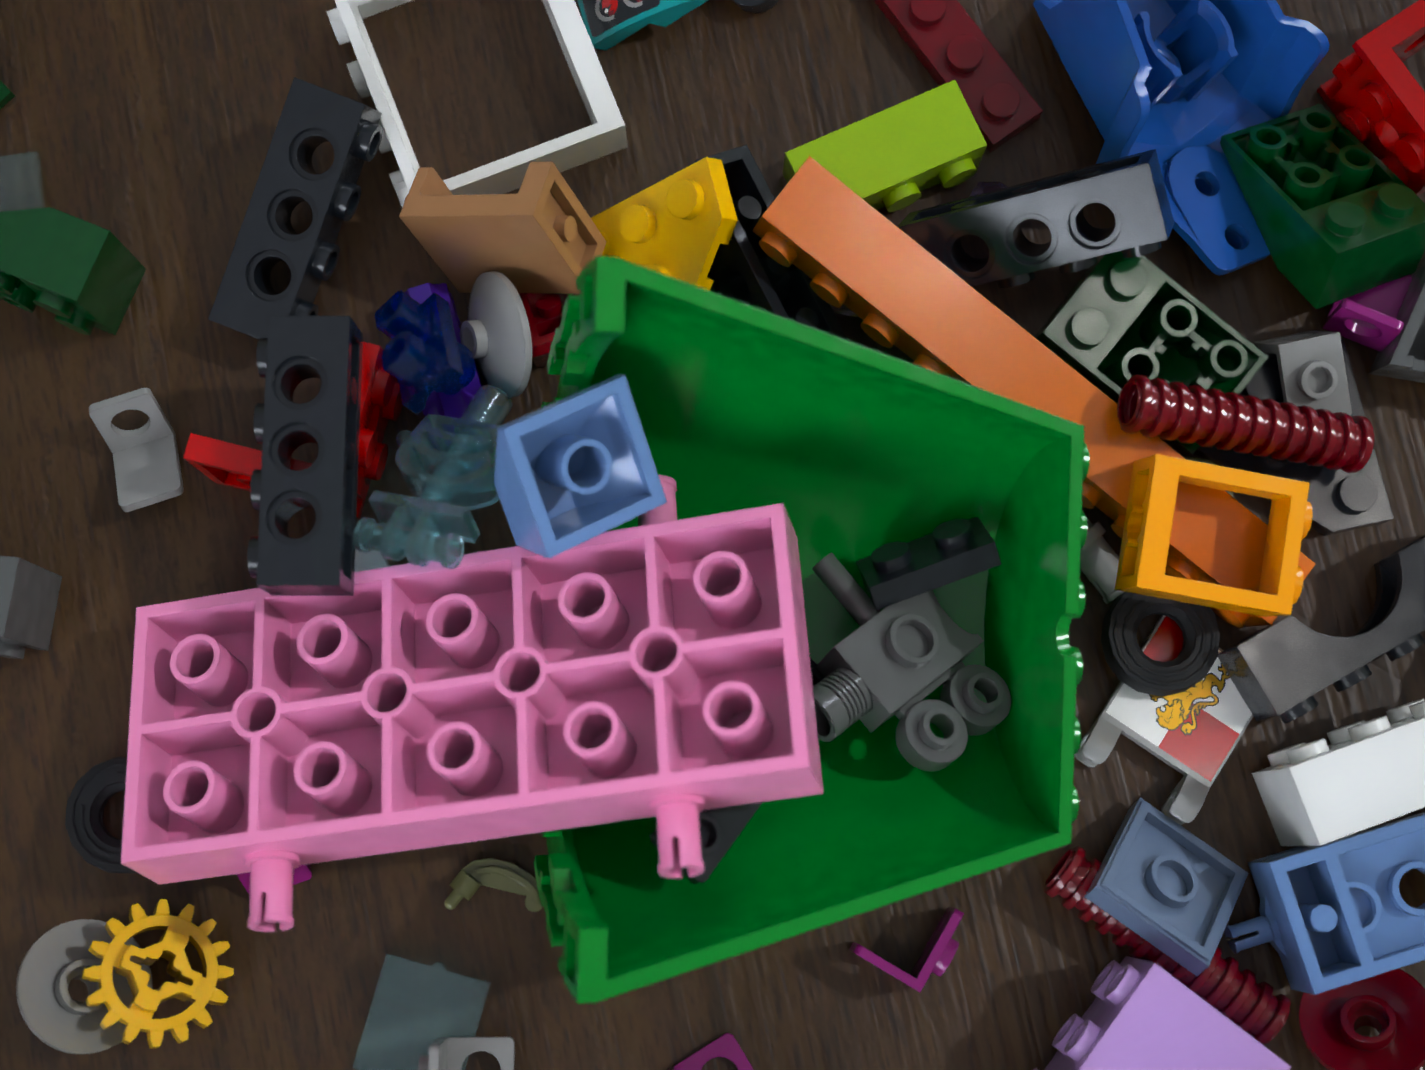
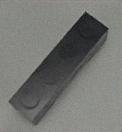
[1218,535,1425,724]

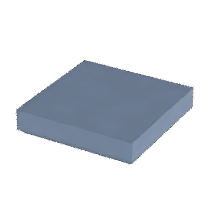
[1085,797,1249,976]

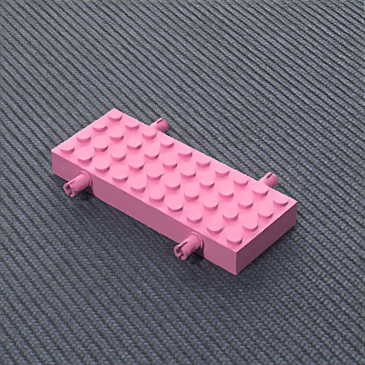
[121,475,824,932]

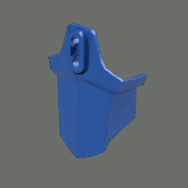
[1033,0,1329,276]

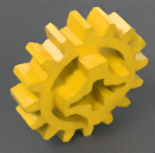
[82,899,234,1049]

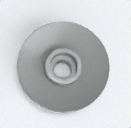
[460,271,532,399]
[16,919,152,1055]

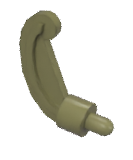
[444,858,543,912]

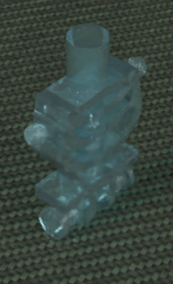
[353,385,513,569]

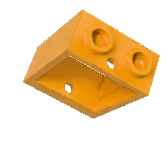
[1115,454,1313,617]

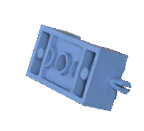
[1225,812,1425,995]

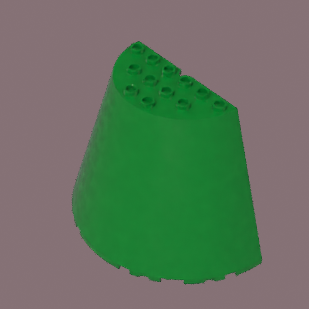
[534,256,1090,1003]

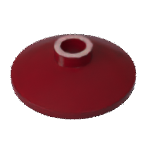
[1299,968,1425,1070]

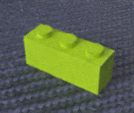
[783,80,987,212]

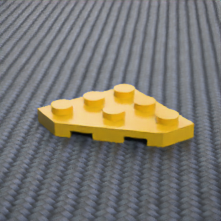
[591,157,738,291]

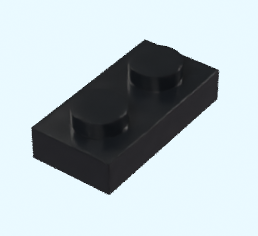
[856,516,1001,610]

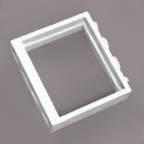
[326,0,628,208]

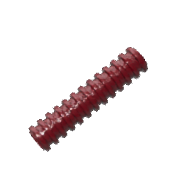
[1117,375,1374,473]
[1045,846,1291,1045]

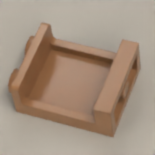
[399,161,606,294]

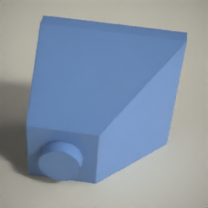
[494,374,667,559]

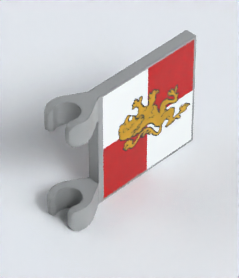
[1074,615,1253,825]

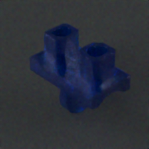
[374,291,476,414]

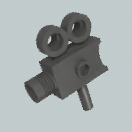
[812,553,1011,772]

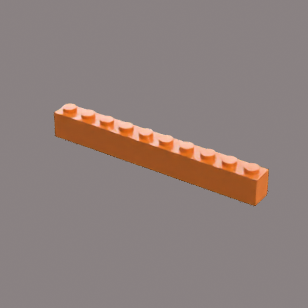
[753,156,1316,628]

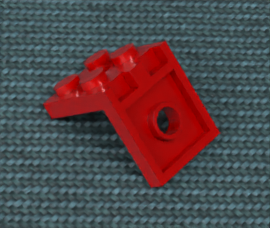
[1316,0,1425,196]
[183,341,405,519]

